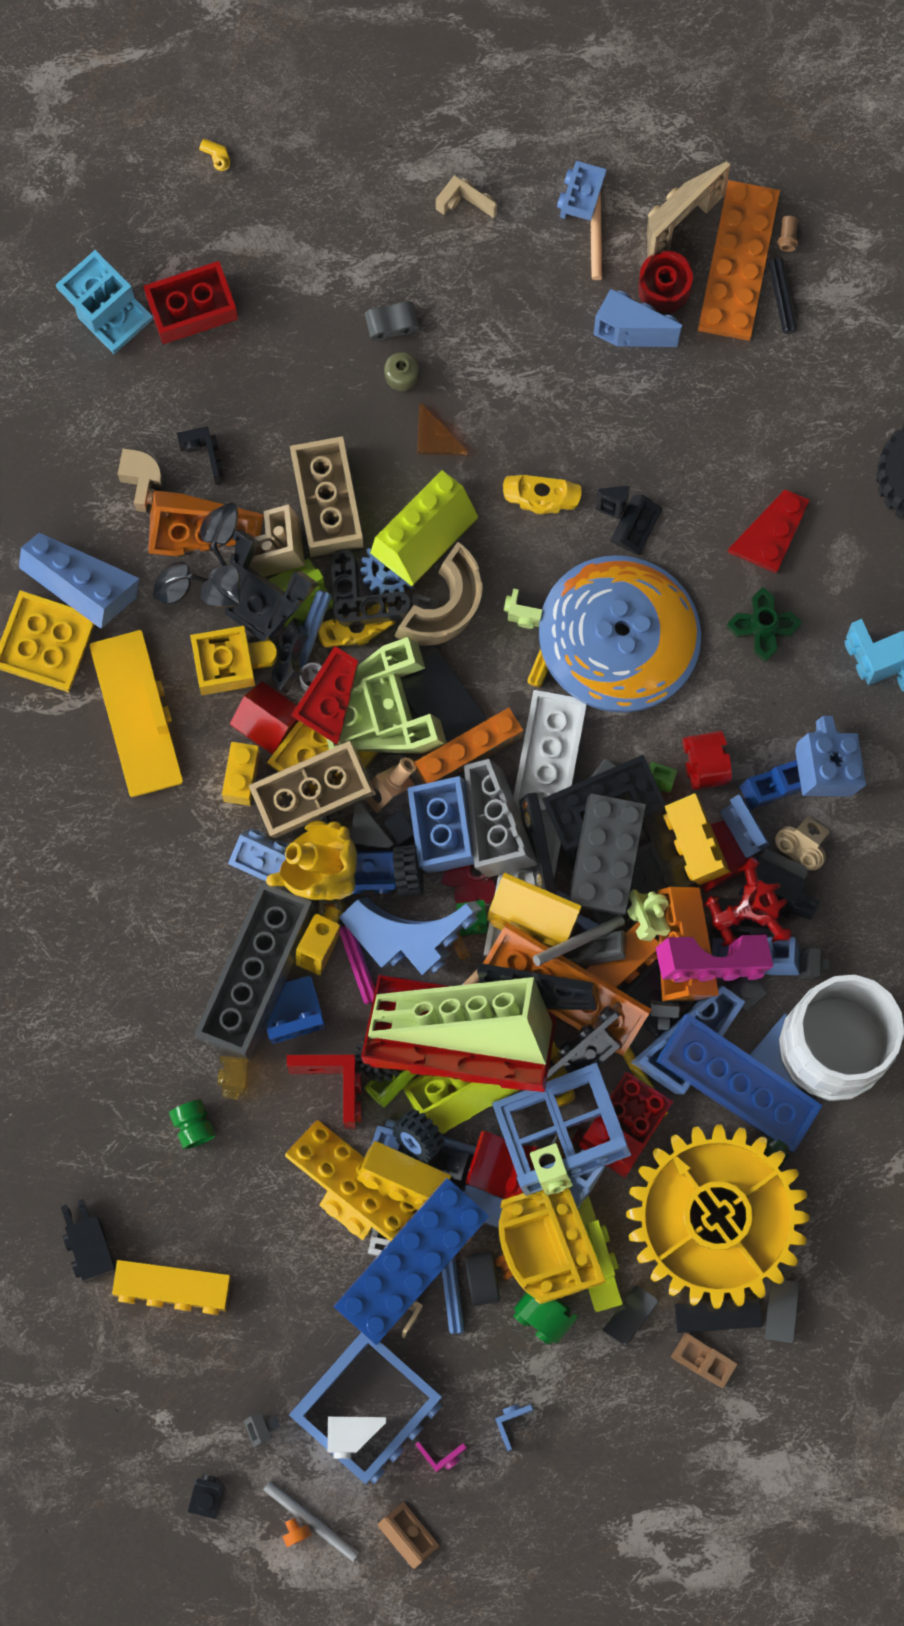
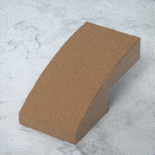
[671,1333,737,1389]

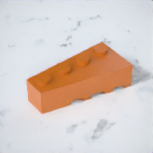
[657,887,719,1002]

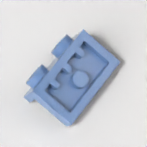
[557,161,606,221]
[720,795,771,858]
[228,829,288,887]

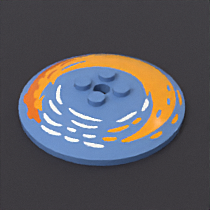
[539,555,701,713]

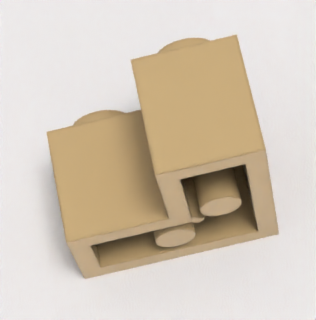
[249,504,305,577]

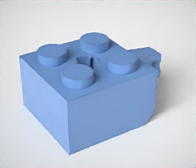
[795,716,866,797]

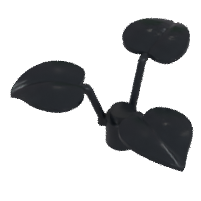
[153,503,241,608]

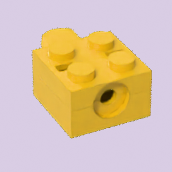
[190,626,277,695]

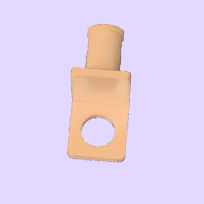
[365,757,416,813]

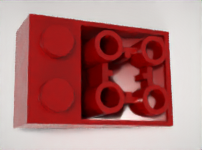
[578,1072,674,1178]

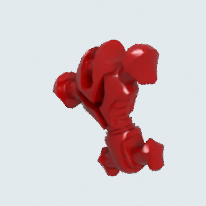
[703,857,791,947]

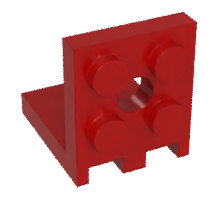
[287,1055,362,1129]

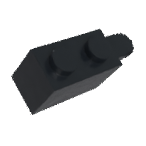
[61,1198,116,1283]

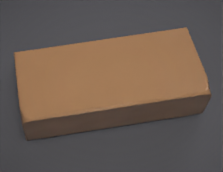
[378,1502,441,1569]

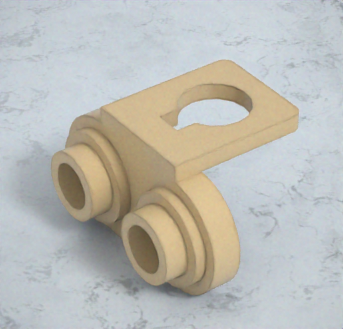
[775,816,830,870]

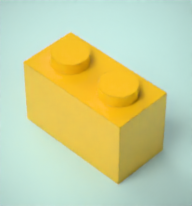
[222,742,260,806]

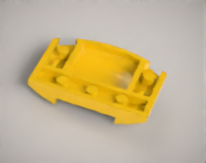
[499,1188,605,1304]

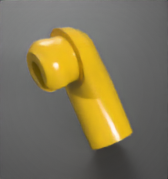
[199,138,231,171]

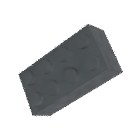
[568,793,646,916]

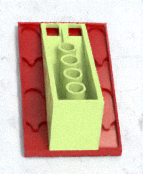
[361,975,557,1092]

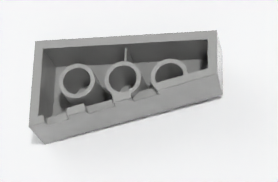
[464,759,539,877]

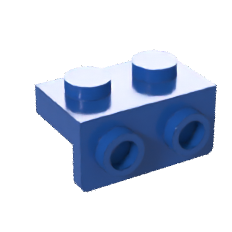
[352,850,396,894]

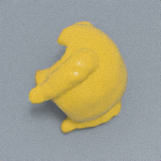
[266,820,357,900]

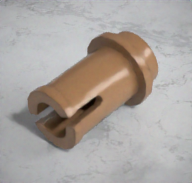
[777,216,799,252]

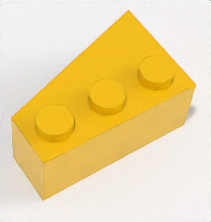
[663,793,730,885]

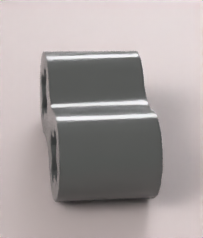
[365,301,420,341]

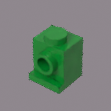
[456,900,488,937]

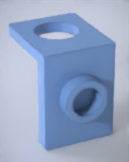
[495,1404,533,1452]

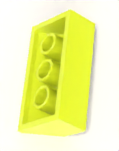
[370,470,478,586]
[403,1075,519,1134]

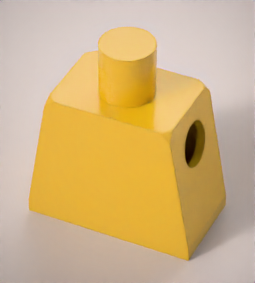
[296,906,342,976]

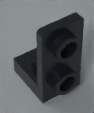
[177,426,224,485]

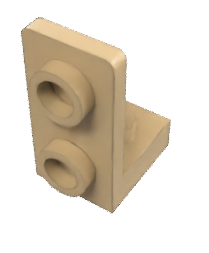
[436,175,497,218]

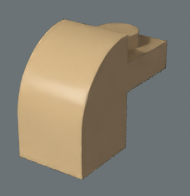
[118,449,163,513]

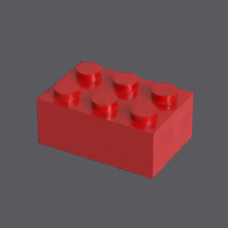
[143,261,238,345]

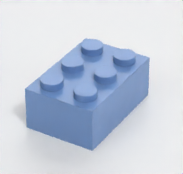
[407,776,474,874]

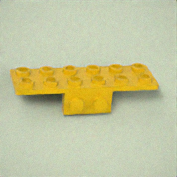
[89,630,183,798]
[285,1120,417,1241]

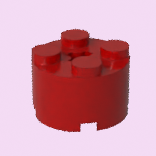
[638,251,693,313]
[682,730,732,790]

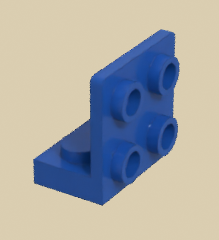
[267,976,326,1044]

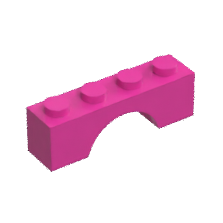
[656,935,773,982]

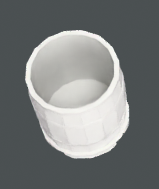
[779,975,904,1101]

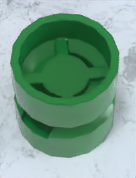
[169,1099,216,1150]

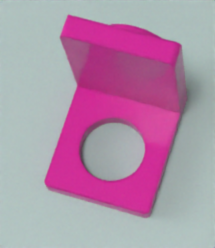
[415,1442,467,1473]

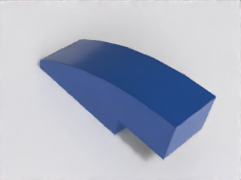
[739,760,802,810]

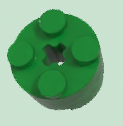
[513,1292,579,1345]

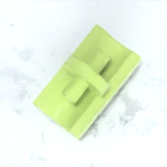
[627,890,671,941]

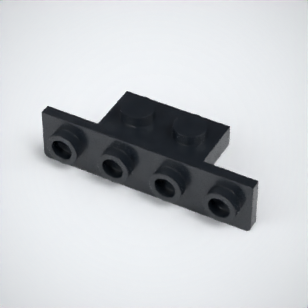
[547,1002,622,1078]

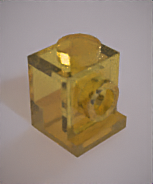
[217,1056,249,1099]

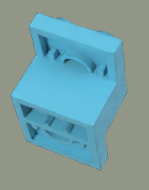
[56,250,153,354]
[844,619,904,692]

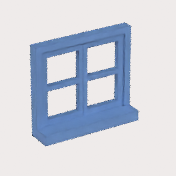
[492,1063,631,1196]

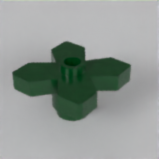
[726,587,802,662]

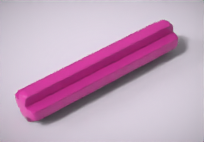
[340,926,375,1004]

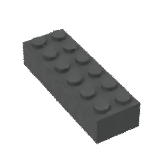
[194,882,317,1061]

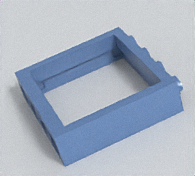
[289,1332,442,1485]

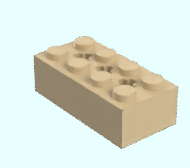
[290,436,364,557]
[249,741,376,839]

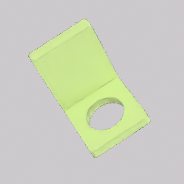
[530,1144,573,1196]

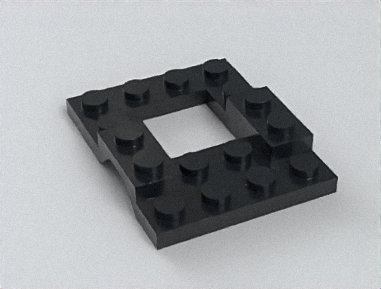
[542,754,696,925]

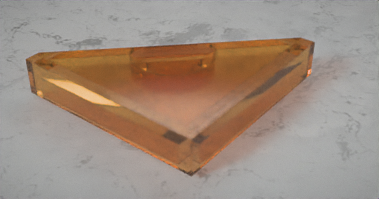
[417,404,467,456]

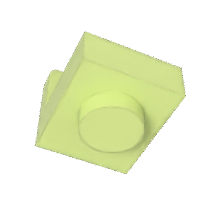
[504,588,542,629]

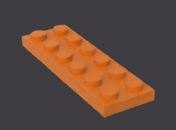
[698,180,780,341]
[483,923,652,1056]

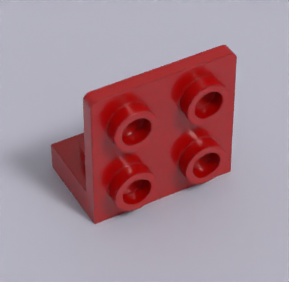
[466,1131,542,1199]

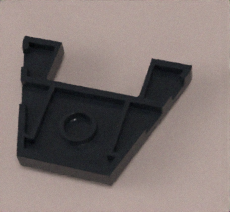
[225,529,318,642]

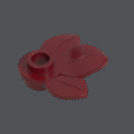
[441,864,496,904]

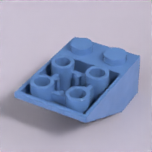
[594,289,682,347]

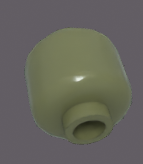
[384,352,419,391]

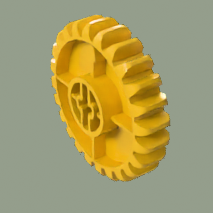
[626,1124,810,1309]

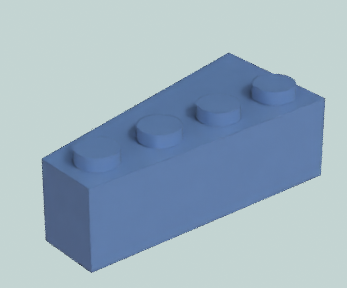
[19,533,140,629]
[631,986,745,1094]

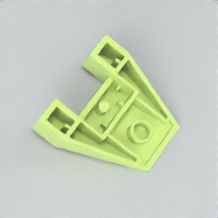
[326,637,447,754]

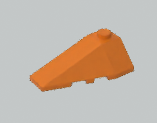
[148,491,264,556]

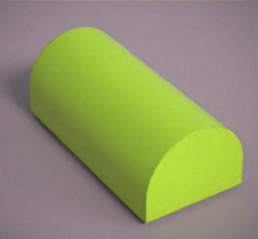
[363,1070,416,1108]

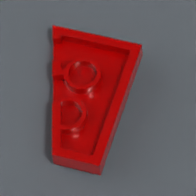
[727,490,809,574]
[291,646,359,745]

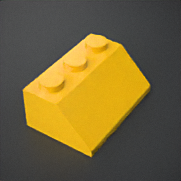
[487,872,581,948]

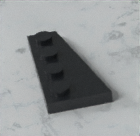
[477,963,598,1010]

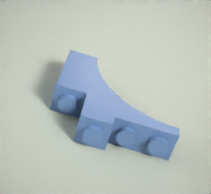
[339,897,482,975]

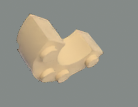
[394,542,482,646]

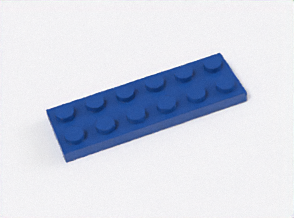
[656,1014,823,1153]
[333,1178,489,1345]

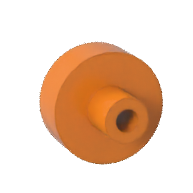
[282,1518,313,1547]

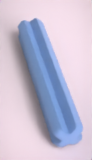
[300,590,331,669]
[442,1256,464,1334]

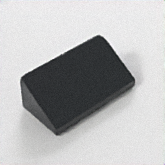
[595,486,630,519]
[610,495,663,555]
[603,1285,659,1347]

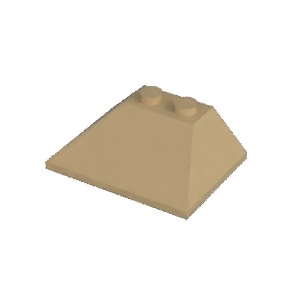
[647,161,730,257]

